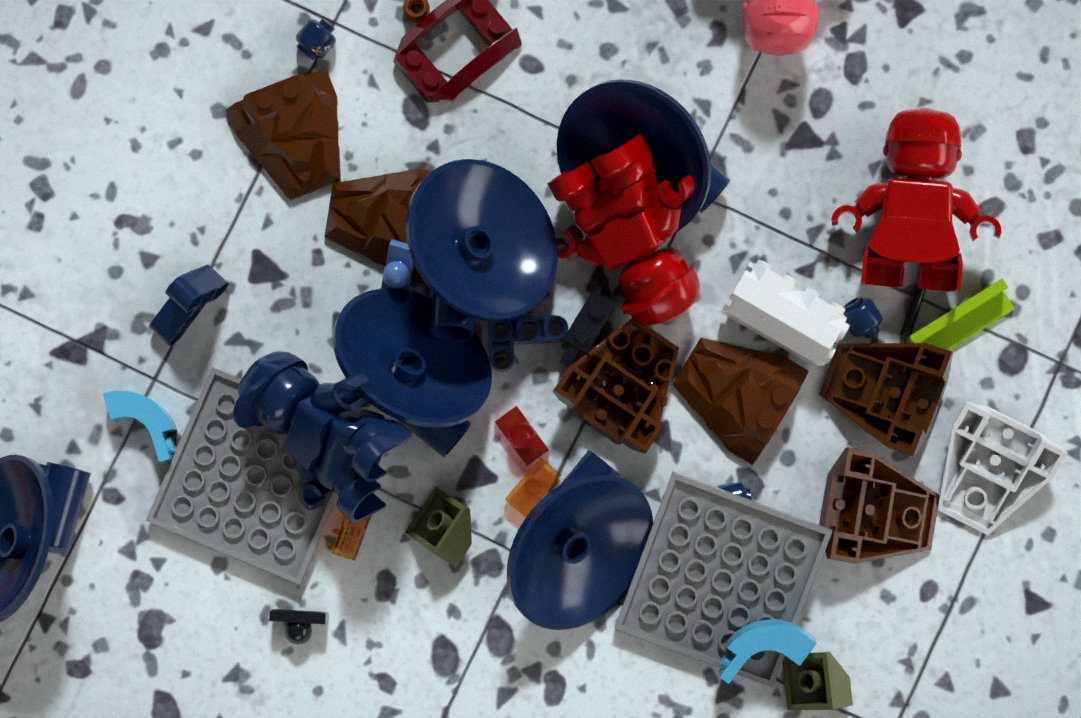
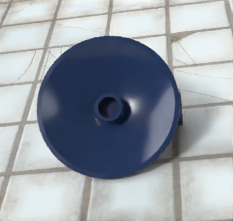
[557,79,731,232]
[406,159,558,341]
[333,288,492,458]
[507,450,653,630]
[0,454,91,622]

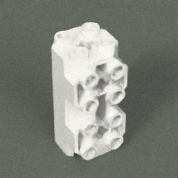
[721,259,850,368]

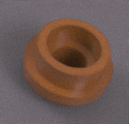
[403,0,430,23]

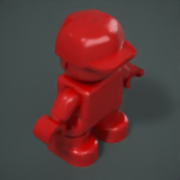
[831,108,1002,292]
[547,134,700,325]

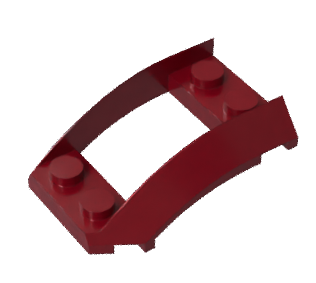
[393,0,522,103]

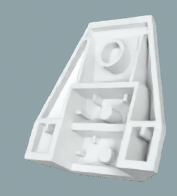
[938,401,1068,535]

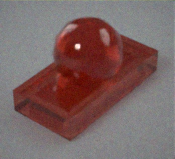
[495,406,549,466]

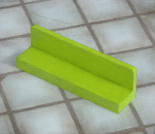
[904,278,1014,350]

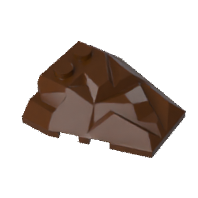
[226,71,341,201]
[324,168,432,279]
[552,318,679,454]
[672,338,809,465]

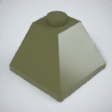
[405,487,472,567]
[782,652,853,710]

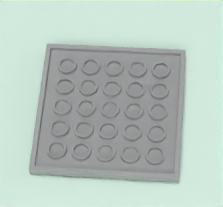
[146,367,338,585]
[614,471,833,687]

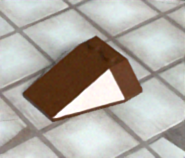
[819,343,953,457]
[819,447,940,564]

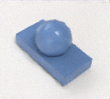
[381,239,414,291]

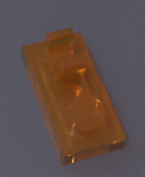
[327,515,372,561]

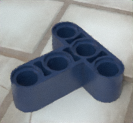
[149,265,229,346]
[488,315,568,372]

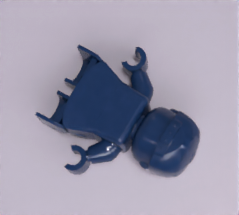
[233,351,412,523]

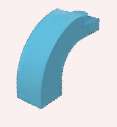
[718,619,817,684]

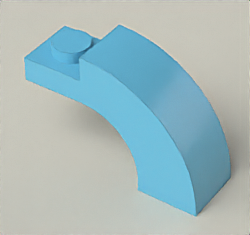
[102,391,177,463]

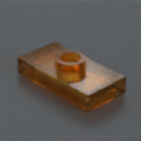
[505,457,561,517]

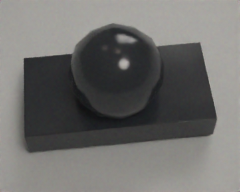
[269,609,329,645]

